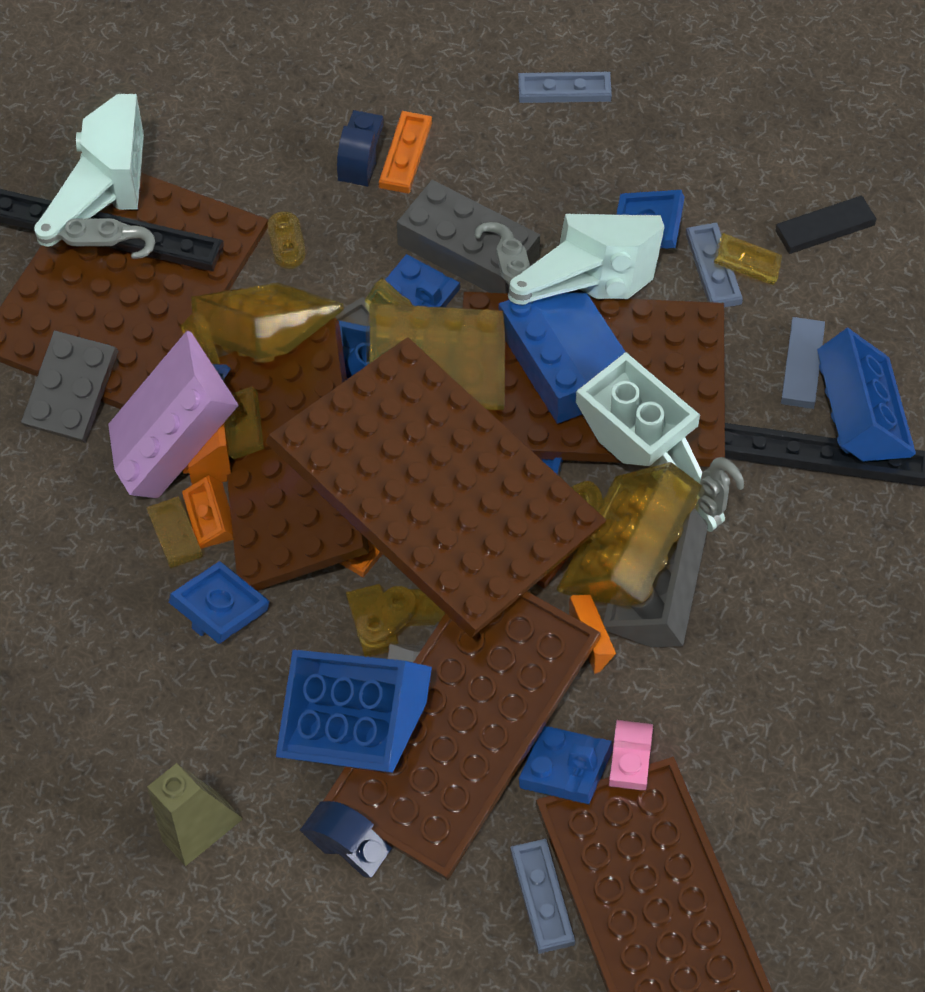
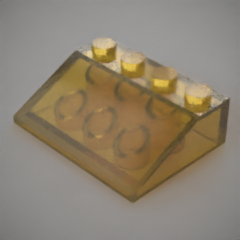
[191,282,344,362]
[366,303,505,410]
[556,462,702,606]

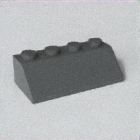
[603,504,708,647]

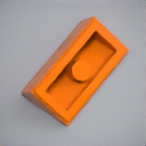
[182,475,233,549]
[569,595,616,673]

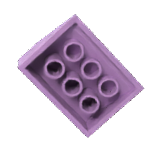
[108,331,239,498]

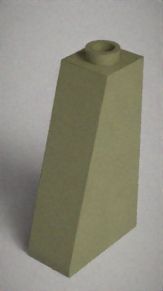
[147,763,242,866]

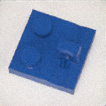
[616,190,685,249]
[370,254,460,333]
[169,561,270,644]
[519,726,613,804]

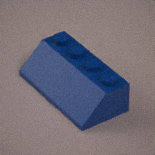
[817,327,916,461]

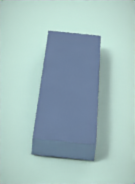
[518,72,612,103]
[686,223,743,308]
[781,317,825,409]
[510,839,575,954]

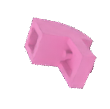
[609,720,653,791]

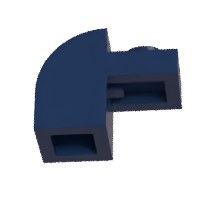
[337,110,384,187]
[300,801,392,878]

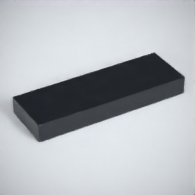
[775,195,877,254]

